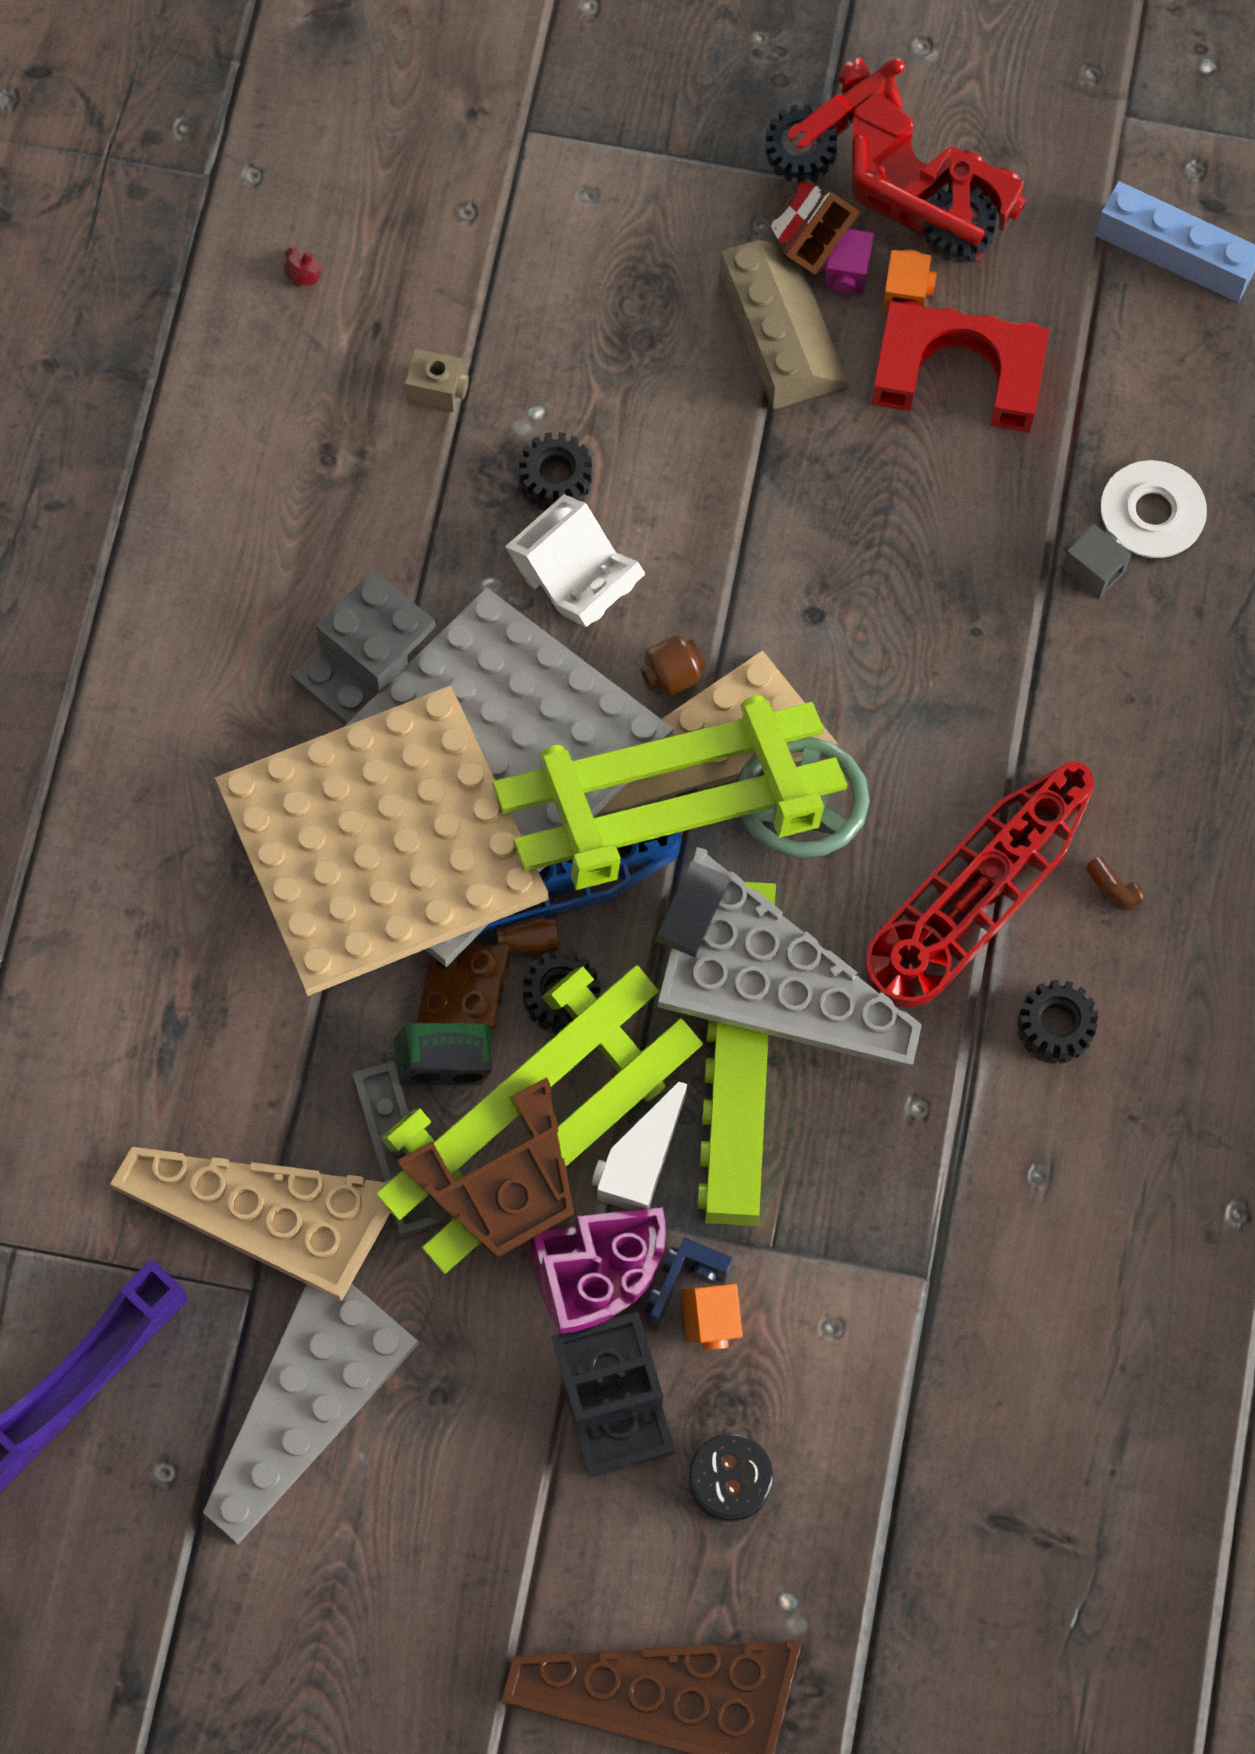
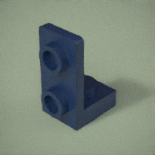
[645,1237,733,1329]

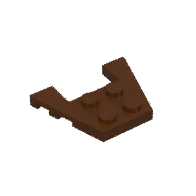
[395,1077,574,1258]

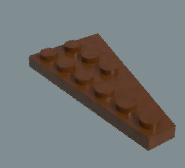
[501,1640,802,1754]

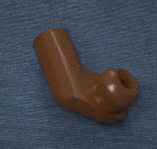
[1086,857,1144,911]

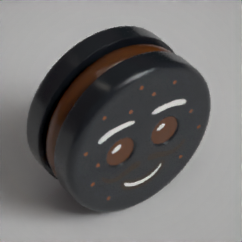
[689,1434,773,1522]

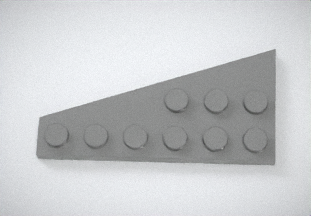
[203,1284,419,1545]

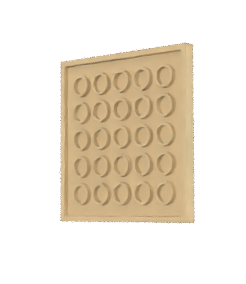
[215,685,549,996]

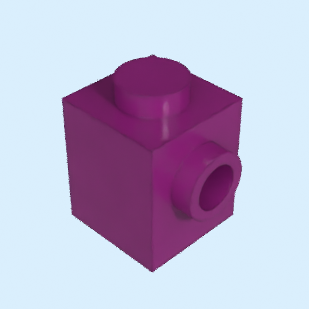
[819,229,874,294]

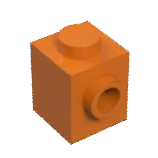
[882,249,937,312]
[681,1284,743,1350]

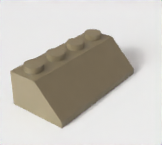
[719,240,849,410]

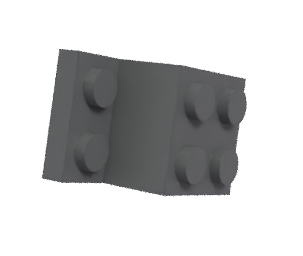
[291,569,436,725]

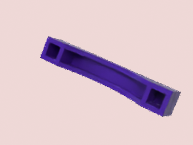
[0,1258,189,1492]

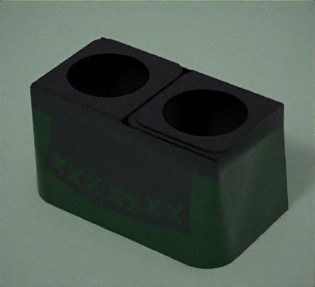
[393,1023,492,1085]

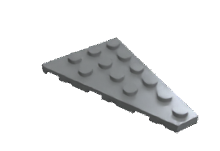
[657,847,922,1070]

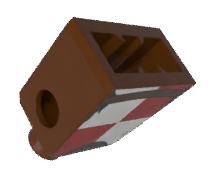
[771,180,860,275]

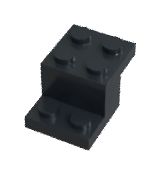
[552,1312,675,1478]

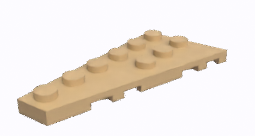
[595,650,838,817]
[110,1147,391,1301]

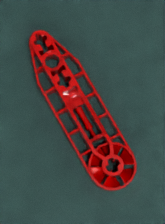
[865,761,1094,1008]

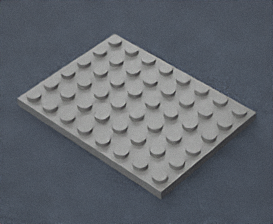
[344,588,674,967]

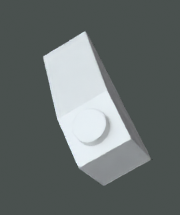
[592,1082,687,1211]

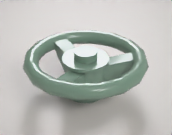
[738,737,870,858]

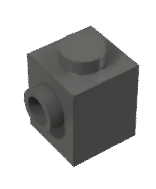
[1062,524,1132,599]

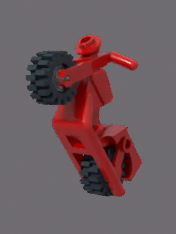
[765,57,1027,262]

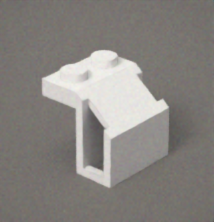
[505,494,645,627]

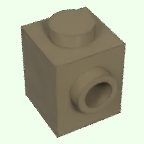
[405,349,469,413]

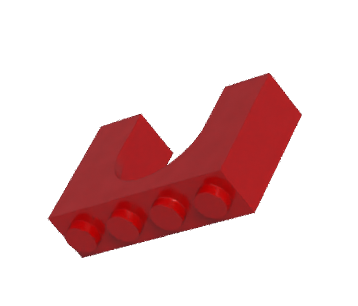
[871,301,1050,433]

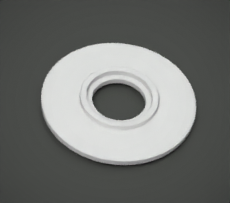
[1100,460,1207,558]

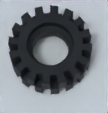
[519,432,592,511]
[523,950,600,1033]
[1017,980,1099,1064]

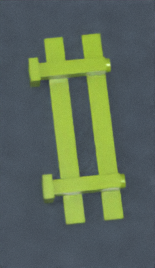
[492,695,848,890]
[375,965,703,1274]

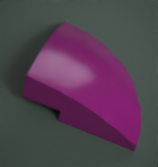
[529,1208,666,1334]

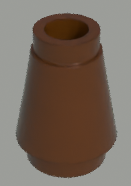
[497,913,559,955]

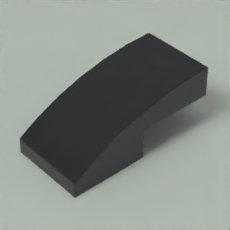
[655,861,732,958]

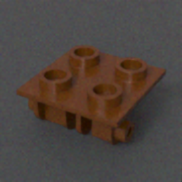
[417,944,509,1035]

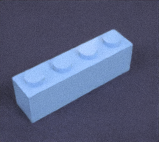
[1095,181,1255,303]

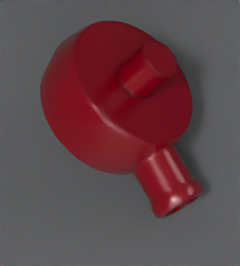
[284,247,322,287]

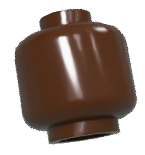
[640,635,705,697]

